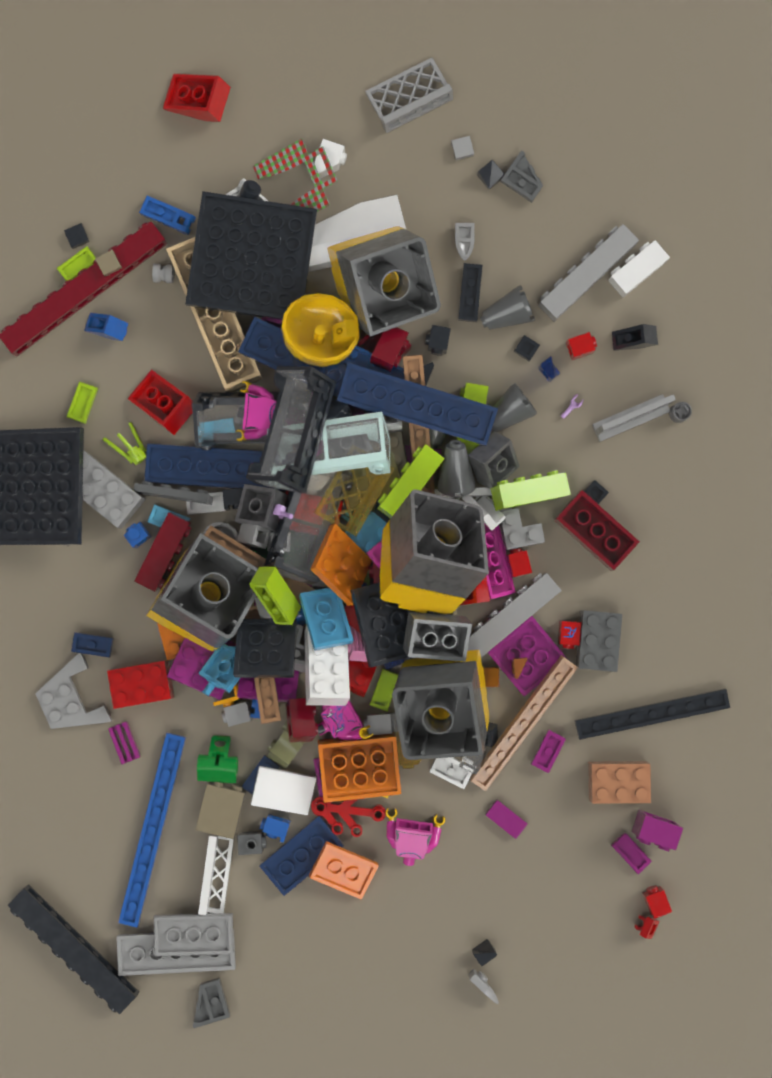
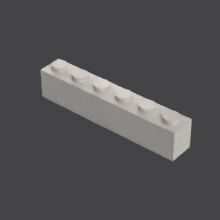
[539,224,639,322]
[468,573,562,657]

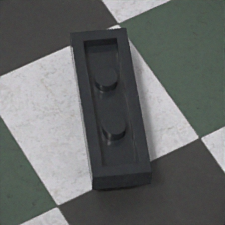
[458,263,483,323]

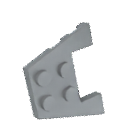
[35,653,113,729]

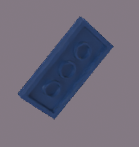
[259,816,344,896]

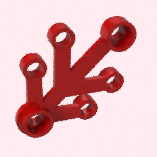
[311,797,386,837]

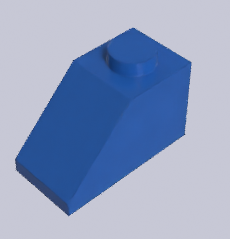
[84,313,128,341]

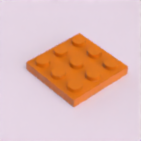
[310,523,372,606]

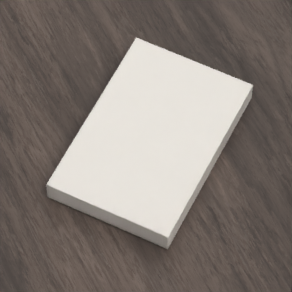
[251,766,316,815]

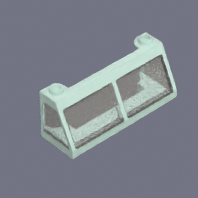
[267,412,390,489]

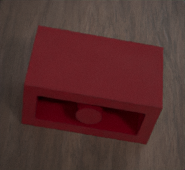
[370,327,410,372]
[285,698,318,743]

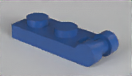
[139,196,196,235]

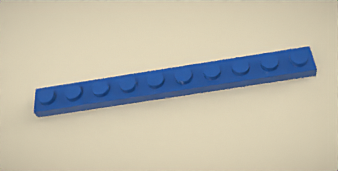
[118,733,186,928]

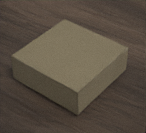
[95,250,122,277]

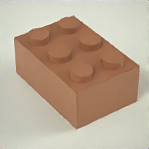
[588,761,651,804]

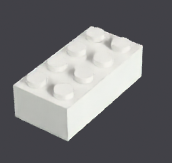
[304,625,350,706]

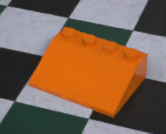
[318,732,401,803]

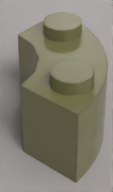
[266,721,305,770]

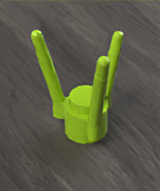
[103,422,147,465]

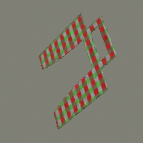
[253,138,338,212]

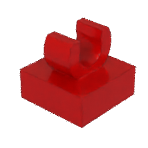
[634,915,660,939]

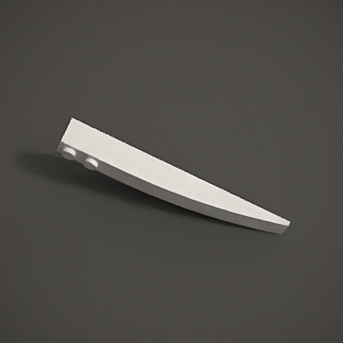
[308,195,406,272]

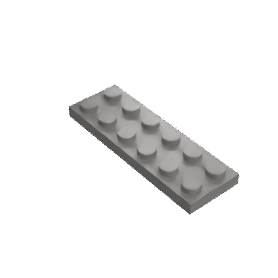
[117,929,236,976]

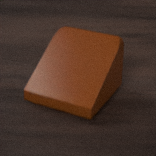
[511,657,528,679]
[483,667,499,687]

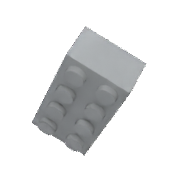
[83,451,146,529]

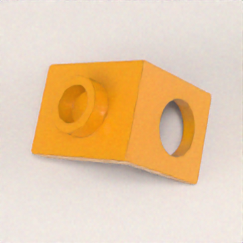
[213,683,240,707]

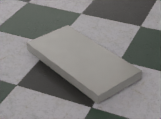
[154,913,234,956]

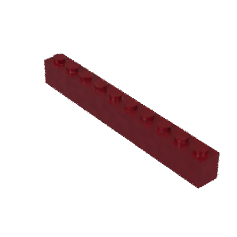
[0,221,168,357]

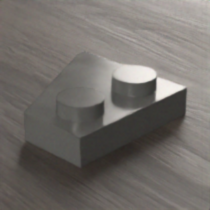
[501,150,543,203]
[193,978,230,1028]

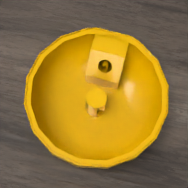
[281,293,360,367]

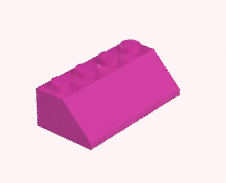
[484,523,516,599]

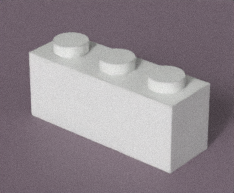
[609,240,670,298]

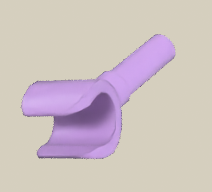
[561,394,584,419]
[273,504,293,519]

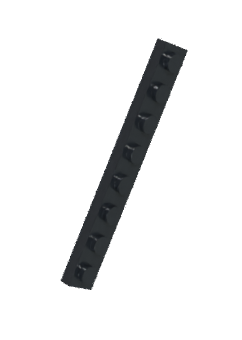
[574,689,730,740]

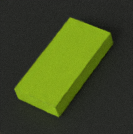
[57,246,96,281]
[66,381,98,424]
[370,669,399,712]

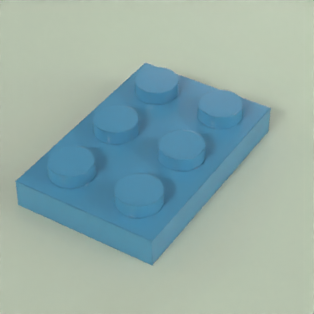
[299,588,354,651]

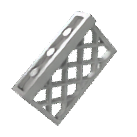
[365,58,453,133]
[592,394,676,442]

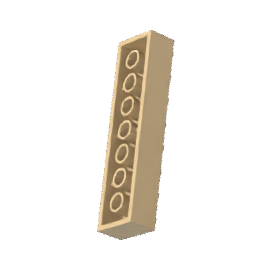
[166,237,262,392]

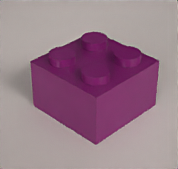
[632,810,683,852]

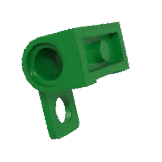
[197,735,239,783]

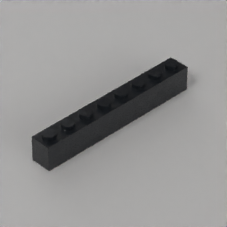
[7,885,139,1015]

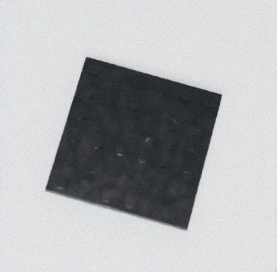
[185,191,317,320]
[0,427,84,545]

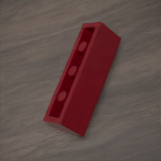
[134,512,192,592]

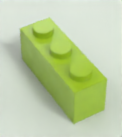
[249,567,301,625]

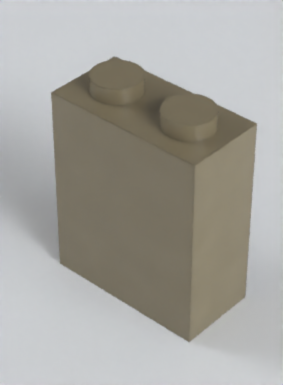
[196,782,246,839]

